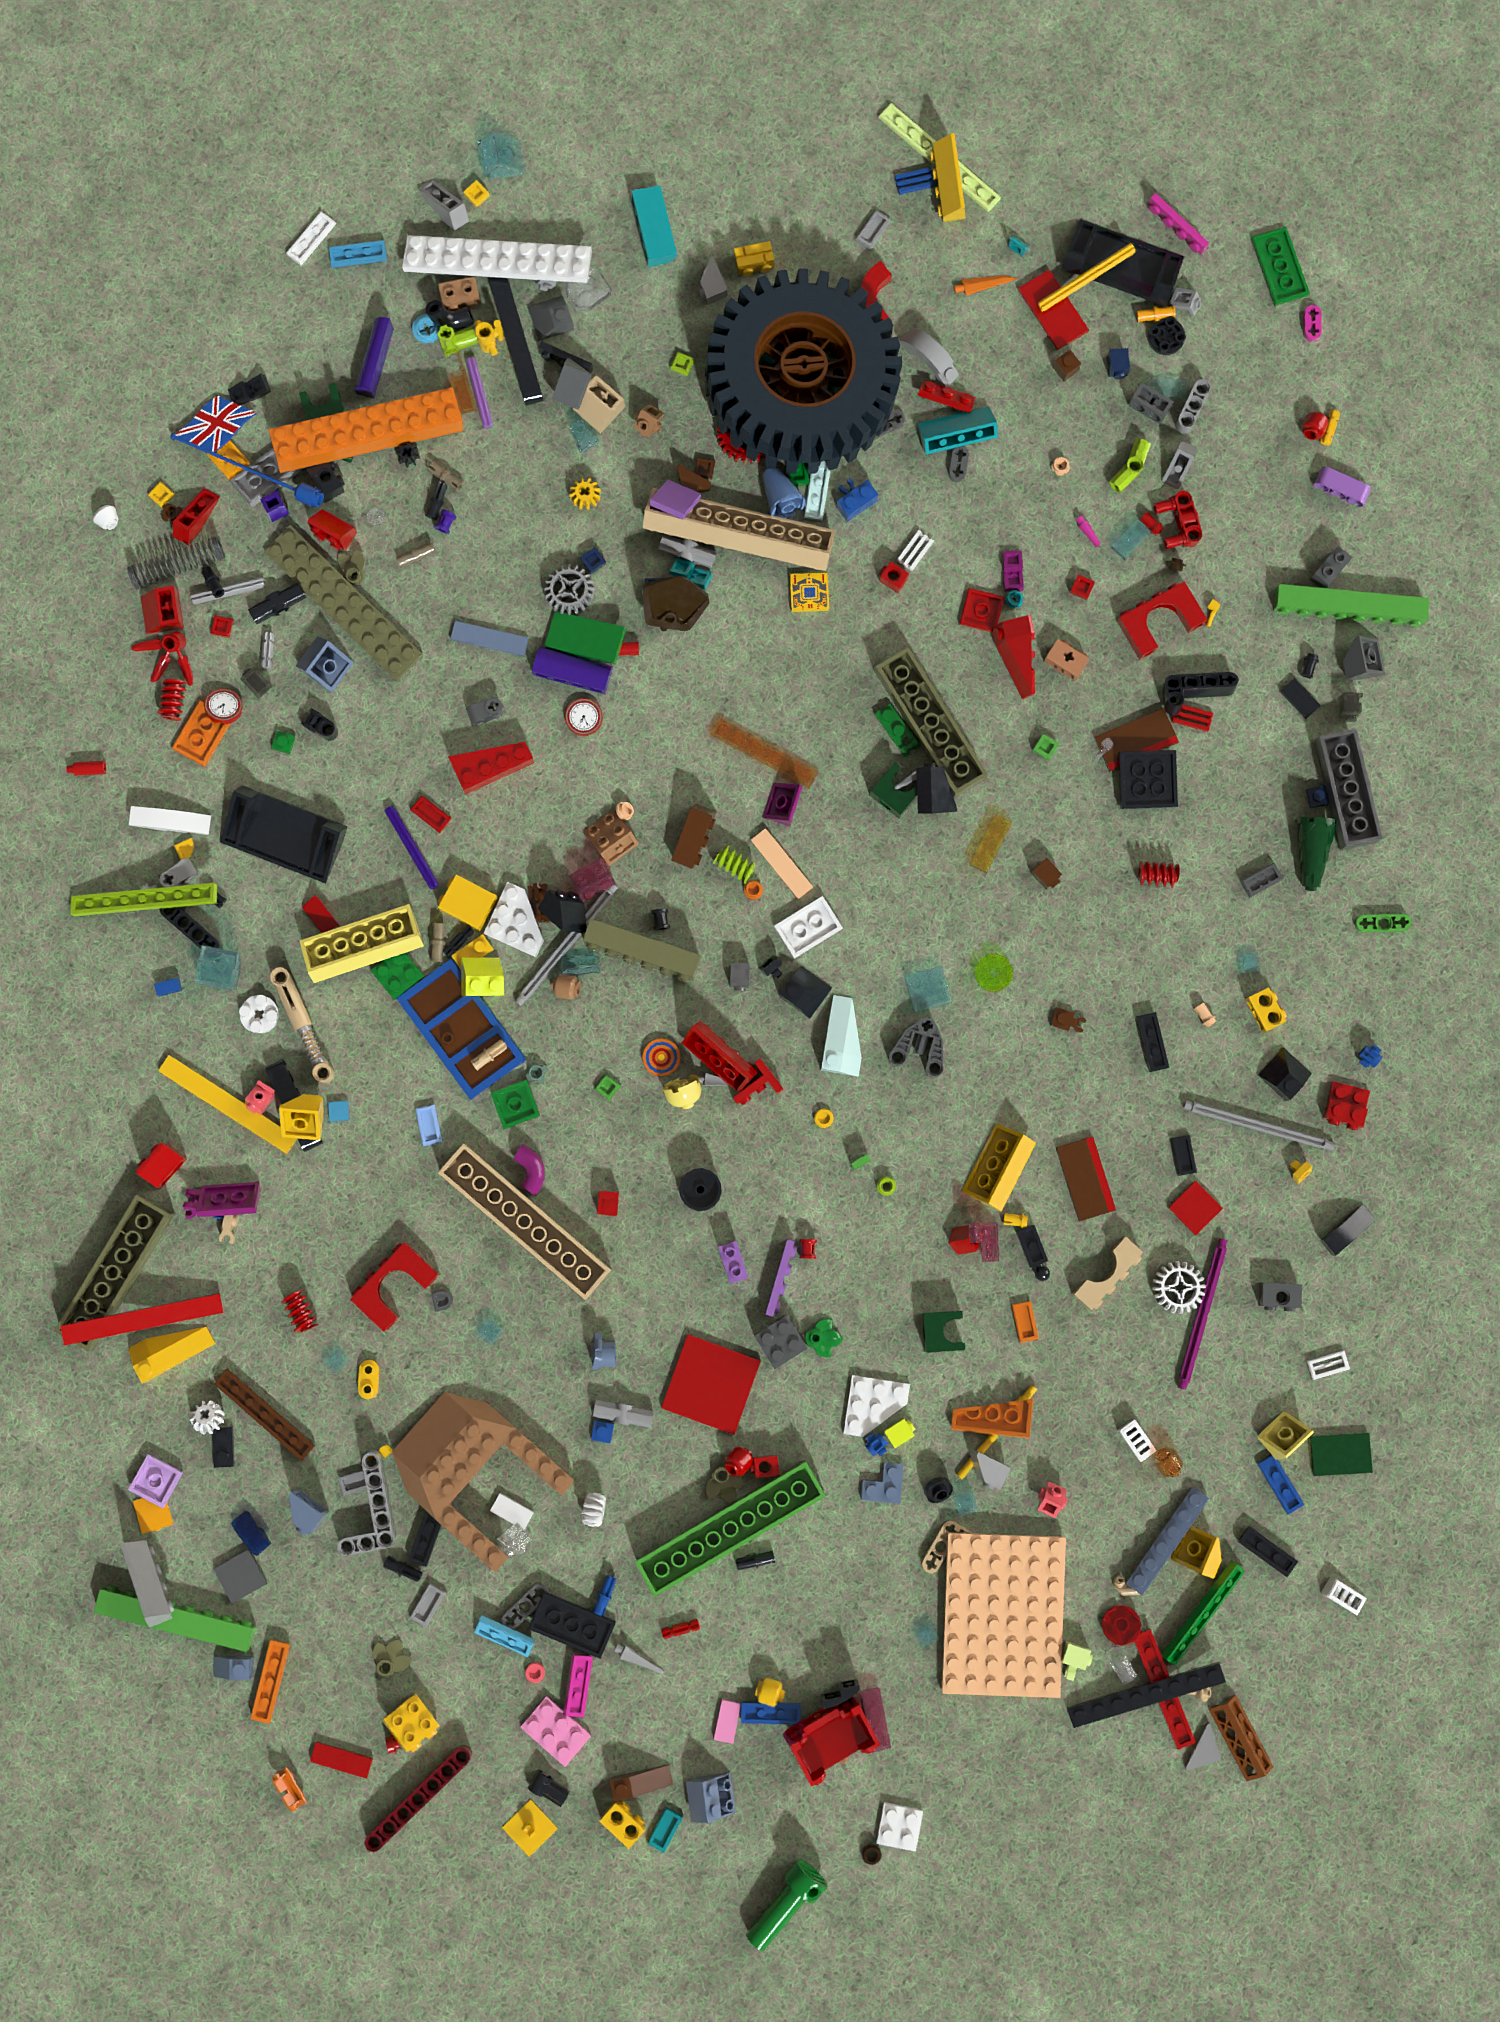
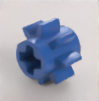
[1358,1044,1383,1068]
[864,1433,888,1456]

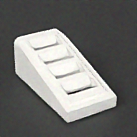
[1117,1419,1156,1462]
[1321,1576,1367,1616]

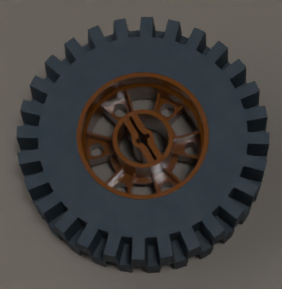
[705,268,902,474]

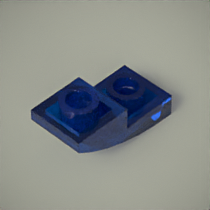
[231,1511,272,1556]

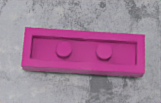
[563,1654,593,1717]

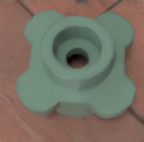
[526,1062,548,1084]

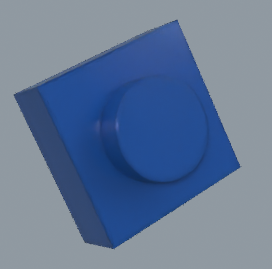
[591,1420,614,1443]

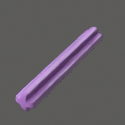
[466,357,493,429]

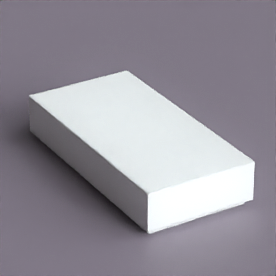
[490,1493,534,1530]

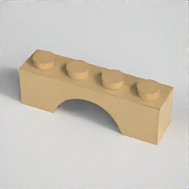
[1072,1237,1143,1310]

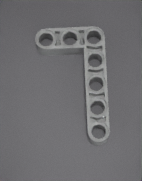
[337,1450,396,1556]

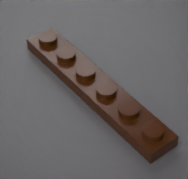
[214,1369,316,1461]

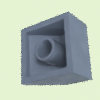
[296,636,354,693]
[289,1489,329,1535]

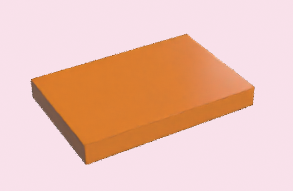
[171,700,231,767]

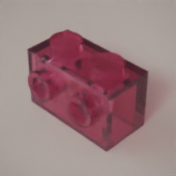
[569,858,616,902]

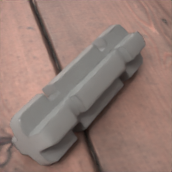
[261,632,274,669]

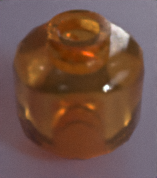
[1154,1447,1183,1477]

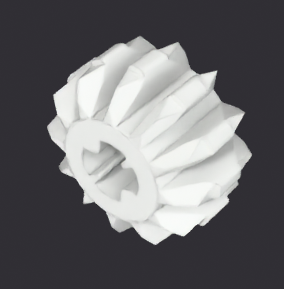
[190,1400,225,1435]
[582,1493,606,1527]

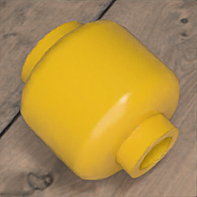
[755,1677,786,1707]

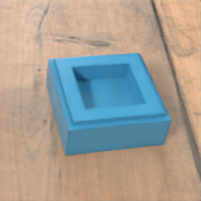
[328,1101,349,1122]

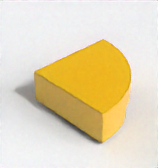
[174,838,194,860]

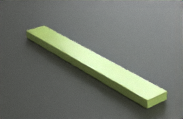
[879,103,1001,212]

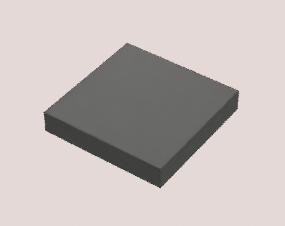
[213,1549,268,1604]

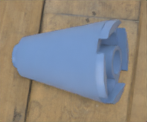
[762,467,806,519]

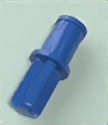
[592,1575,617,1616]

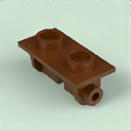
[528,883,550,923]

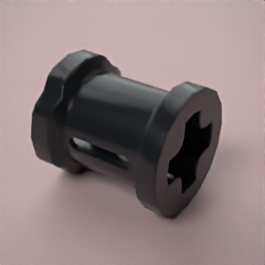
[652,908,670,930]

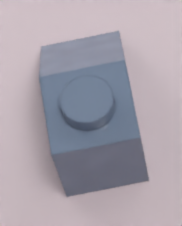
[214,1656,254,1680]

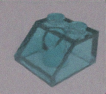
[477,131,526,179]
[195,945,241,991]

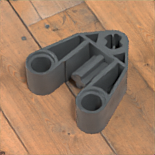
[888,1017,943,1078]

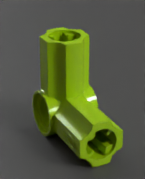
[437,325,478,357]

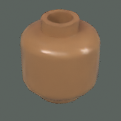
[551,974,581,1000]

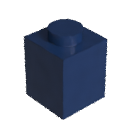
[1107,348,1130,379]

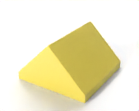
[1257,1411,1314,1460]

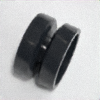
[679,1168,722,1212]

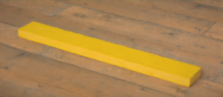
[158,1055,297,1154]

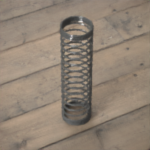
[127,536,225,590]

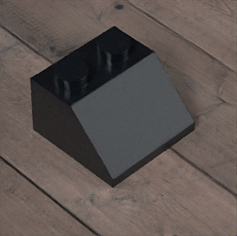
[537,889,587,933]

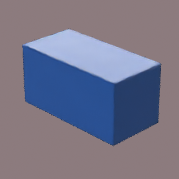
[154,978,182,997]

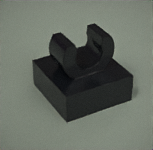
[759,955,783,979]

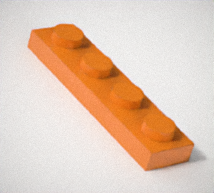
[250,1639,291,1724]

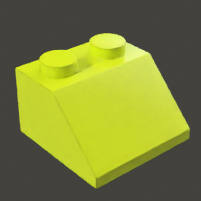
[461,957,504,996]

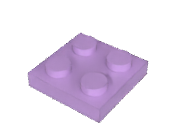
[128,1454,183,1508]

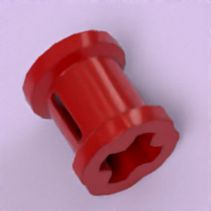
[799,1239,817,1259]

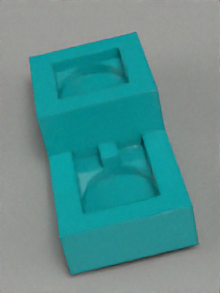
[670,558,712,590]

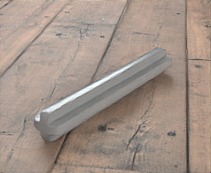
[191,577,265,604]

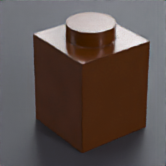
[1053,350,1081,382]
[1031,858,1062,889]

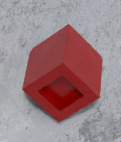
[597,1191,620,1216]
[948,1225,982,1255]

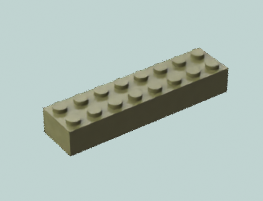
[874,647,988,798]
[54,1195,175,1351]

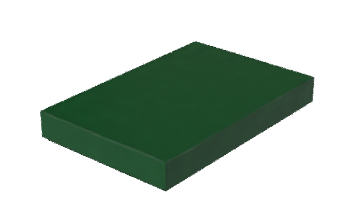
[1310,1433,1373,1476]

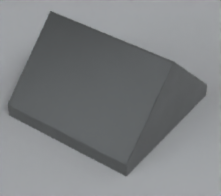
[552,358,592,409]

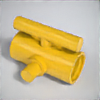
[474,320,504,356]

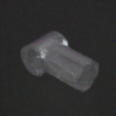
[1104,1643,1138,1685]

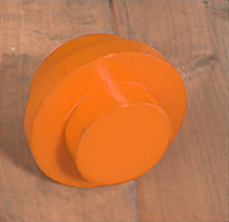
[744,880,763,900]

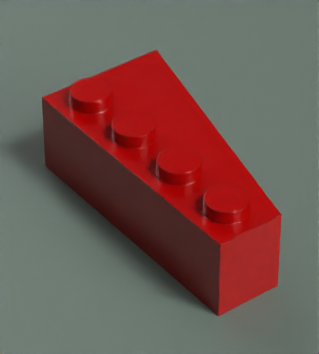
[448,742,535,794]

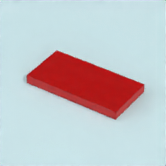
[1018,269,1089,351]

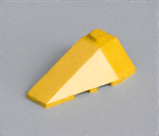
[128,1326,216,1383]

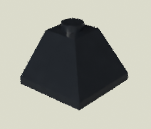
[779,966,832,1019]
[1258,1047,1312,1101]

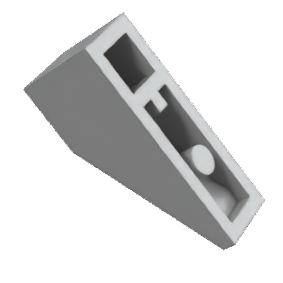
[418,180,469,231]

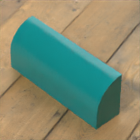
[631,185,677,267]
[917,406,998,455]

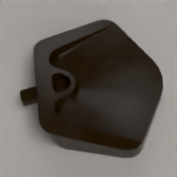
[642,576,710,631]

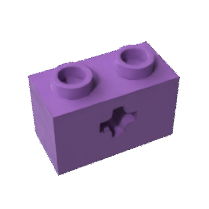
[718,1241,748,1284]

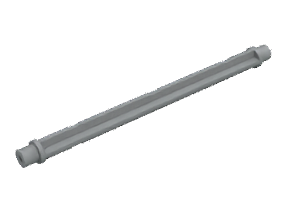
[515,883,618,1006]
[1183,1100,1335,1151]

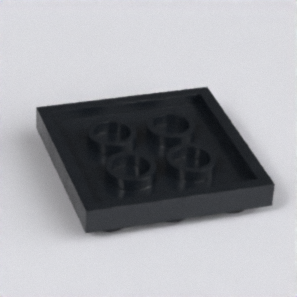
[1118,750,1178,809]

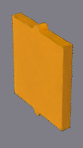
[133,1498,173,1534]

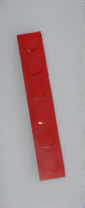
[1134,1628,1196,1750]

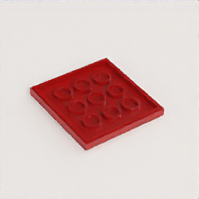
[661,1334,761,1435]

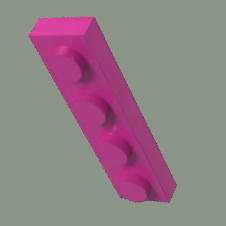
[1148,193,1209,255]

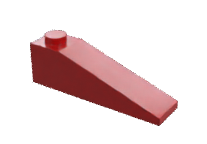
[993,615,1035,699]

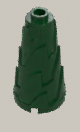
[1297,817,1337,891]

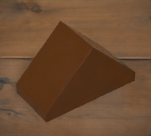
[677,464,711,493]

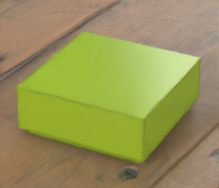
[670,351,695,376]

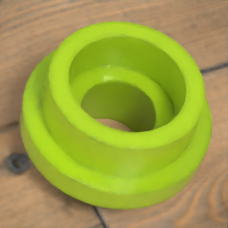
[877,1176,896,1196]

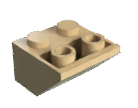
[572,375,625,434]

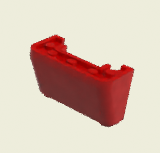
[783,1696,880,1787]

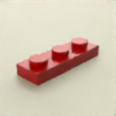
[917,380,976,413]

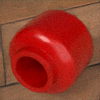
[1301,412,1329,440]
[724,1447,753,1476]

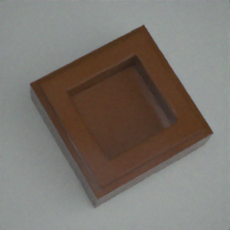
[694,457,715,480]

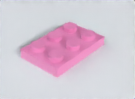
[520,1696,591,1767]

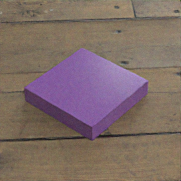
[650,480,701,519]

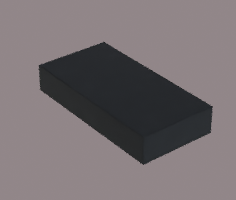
[1280,678,1321,719]
[1170,1135,1197,1176]

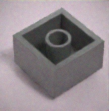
[754,1315,808,1369]

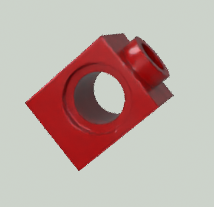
[879,562,910,593]
[751,1455,779,1478]

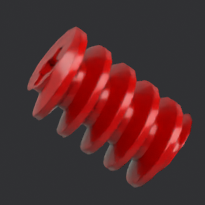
[157,679,187,721]
[1138,861,1180,888]
[281,1289,319,1333]

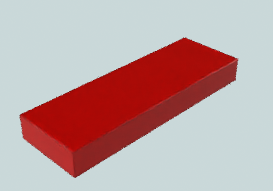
[310,1741,373,1779]

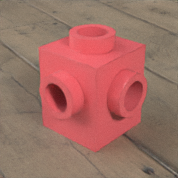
[1037,1482,1067,1518]

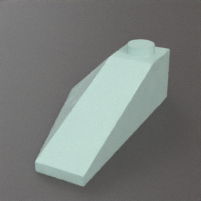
[821,995,862,1077]

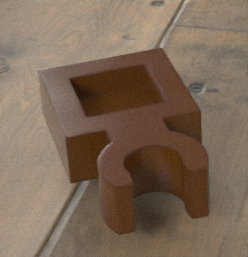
[1050,1007,1086,1033]

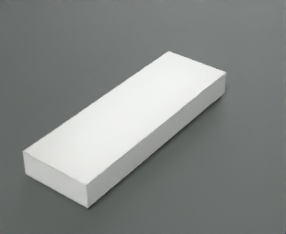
[286,212,336,266]

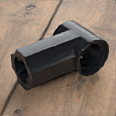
[527,1769,570,1807]

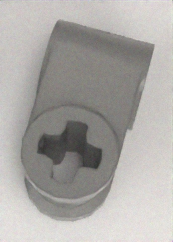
[160,858,199,887]

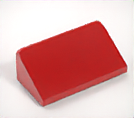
[302,895,340,933]

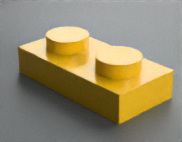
[451,934,494,969]

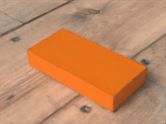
[1011,1301,1039,1343]

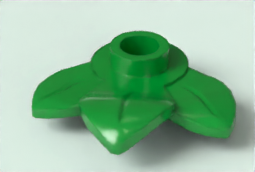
[805,1318,843,1358]

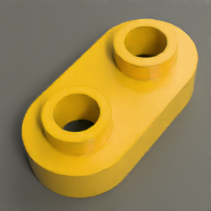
[358,1360,379,1399]

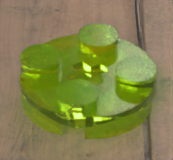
[975,954,1014,992]

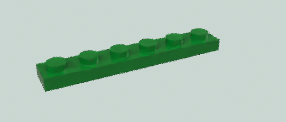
[1161,1560,1245,1666]

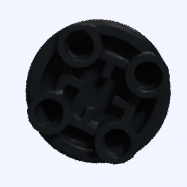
[1148,316,1186,355]

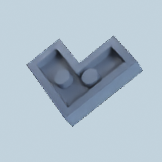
[861,1462,904,1504]

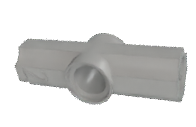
[659,534,717,568]
[593,1399,654,1428]

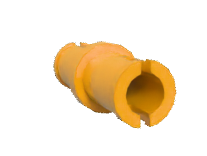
[1136,306,1175,323]

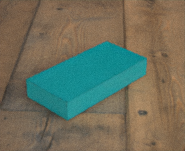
[647,1806,683,1853]

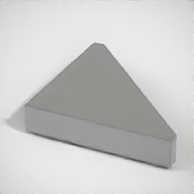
[1185,1723,1221,1771]

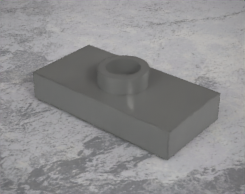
[1240,863,1283,898]

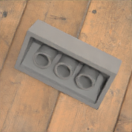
[120,1540,174,1628]

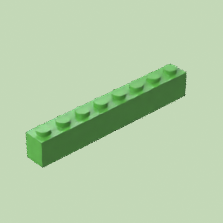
[1274,584,1429,627]
[93,1585,256,1652]

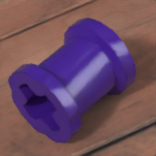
[434,509,457,534]

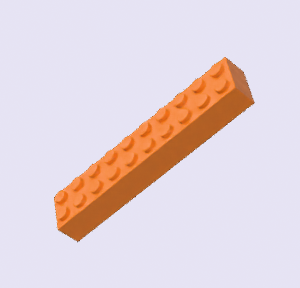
[268,387,463,473]

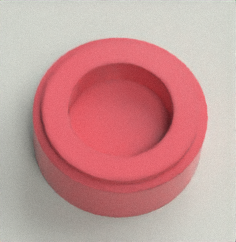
[525,1662,545,1683]

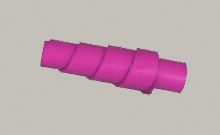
[1076,515,1101,547]

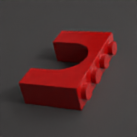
[1117,581,1208,660]
[350,1242,440,1332]

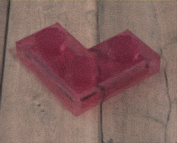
[969,1223,999,1262]

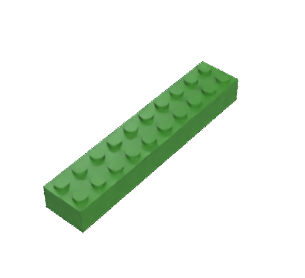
[635,1460,826,1597]

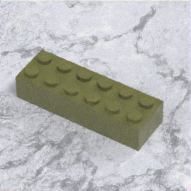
[583,918,701,983]

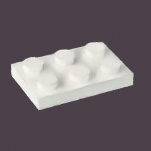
[774,896,843,959]

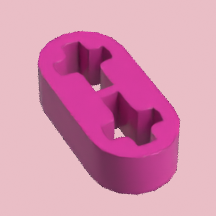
[1303,305,1322,342]

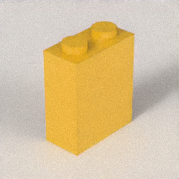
[437,874,498,931]

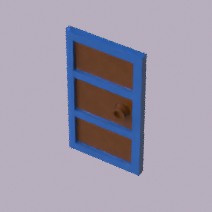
[396,958,527,1100]

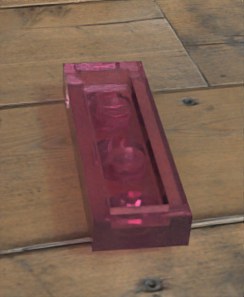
[859,1687,891,1753]

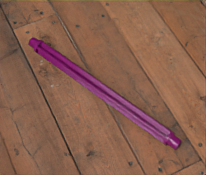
[1178,1238,1228,1390]

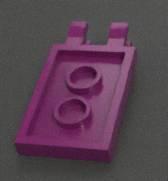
[183,1182,260,1219]

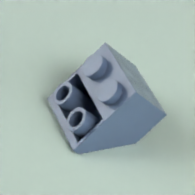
[686,1772,736,1823]

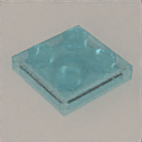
[904,966,952,1013]

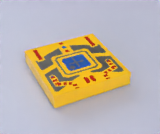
[790,573,829,612]

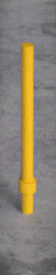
[956,1385,1037,1479]

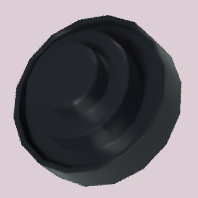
[924,1477,953,1503]

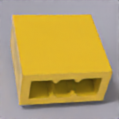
[382,1694,439,1753]

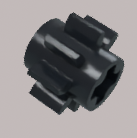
[396,442,420,468]

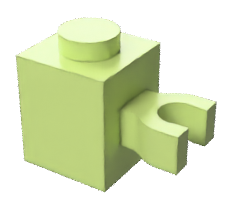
[1061,1641,1093,1681]

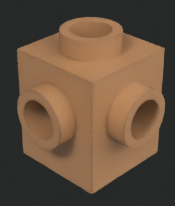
[633,403,665,438]

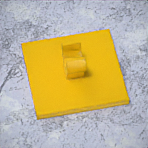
[502,1799,558,1857]

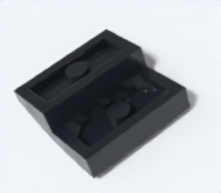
[821,1679,860,1709]

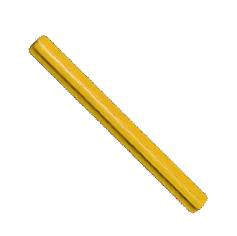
[1038,243,1136,312]

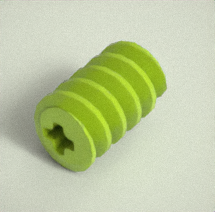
[713,845,755,884]

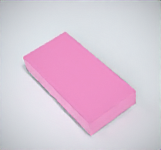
[714,1699,741,1744]

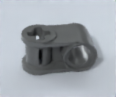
[466,697,504,727]

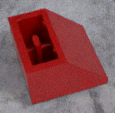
[307,509,357,551]
[141,586,184,634]
[135,1142,187,1189]

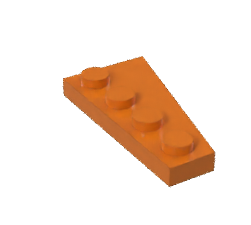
[951,1399,1034,1439]

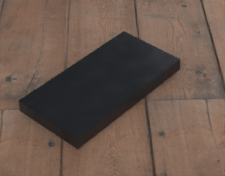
[528,1591,616,1659]

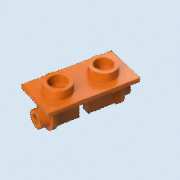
[272,1768,307,1812]

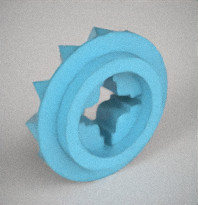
[412,314,440,344]

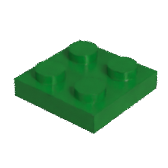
[370,953,425,1000]
[490,1080,540,1130]

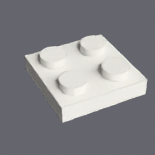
[876,1802,923,1852]

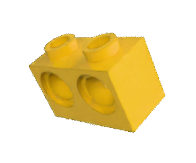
[1245,987,1287,1033]
[599,1801,646,1849]

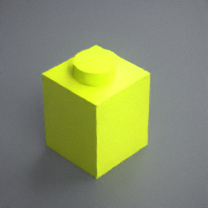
[883,1418,915,1448]

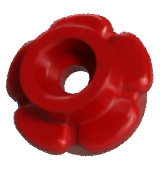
[385,1734,400,1754]

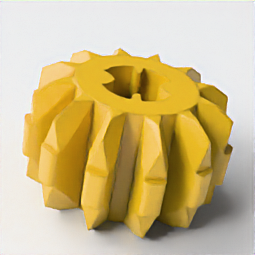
[569,477,601,510]

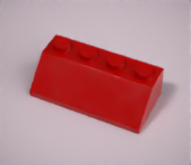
[682,1021,757,1094]

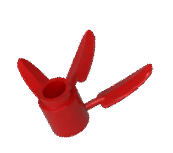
[131,631,193,686]

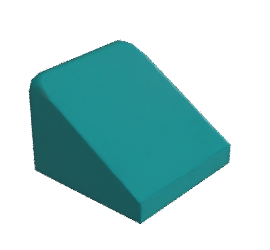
[1008,236,1030,256]

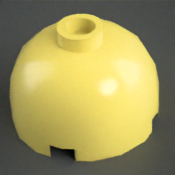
[662,1074,702,1109]

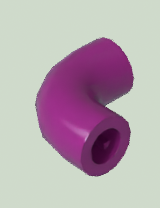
[513,1144,545,1196]

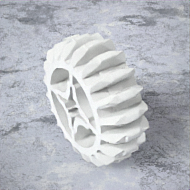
[1152,1261,1206,1314]

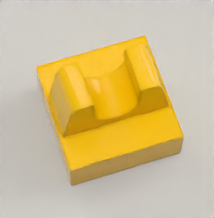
[1290,1160,1312,1184]

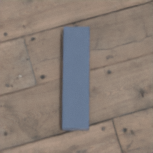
[451,621,529,657]

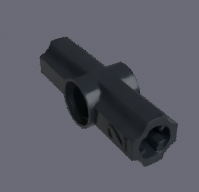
[248,582,306,624]

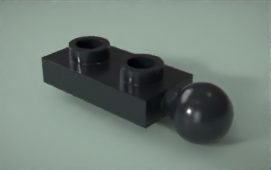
[1015,1225,1050,1281]

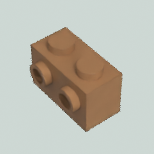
[438,276,481,311]

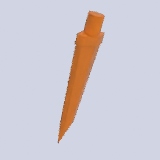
[954,275,1016,296]

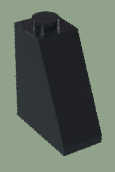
[916,763,957,814]

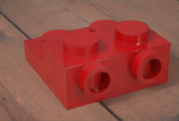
[1323,1081,1370,1131]

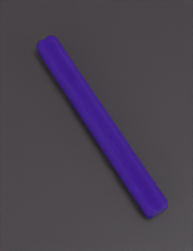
[384,806,439,890]

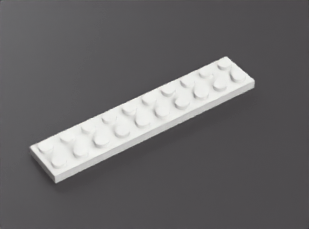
[402,235,592,283]

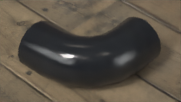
[425,300,474,330]

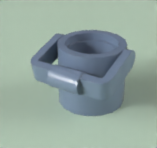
[591,1333,616,1370]

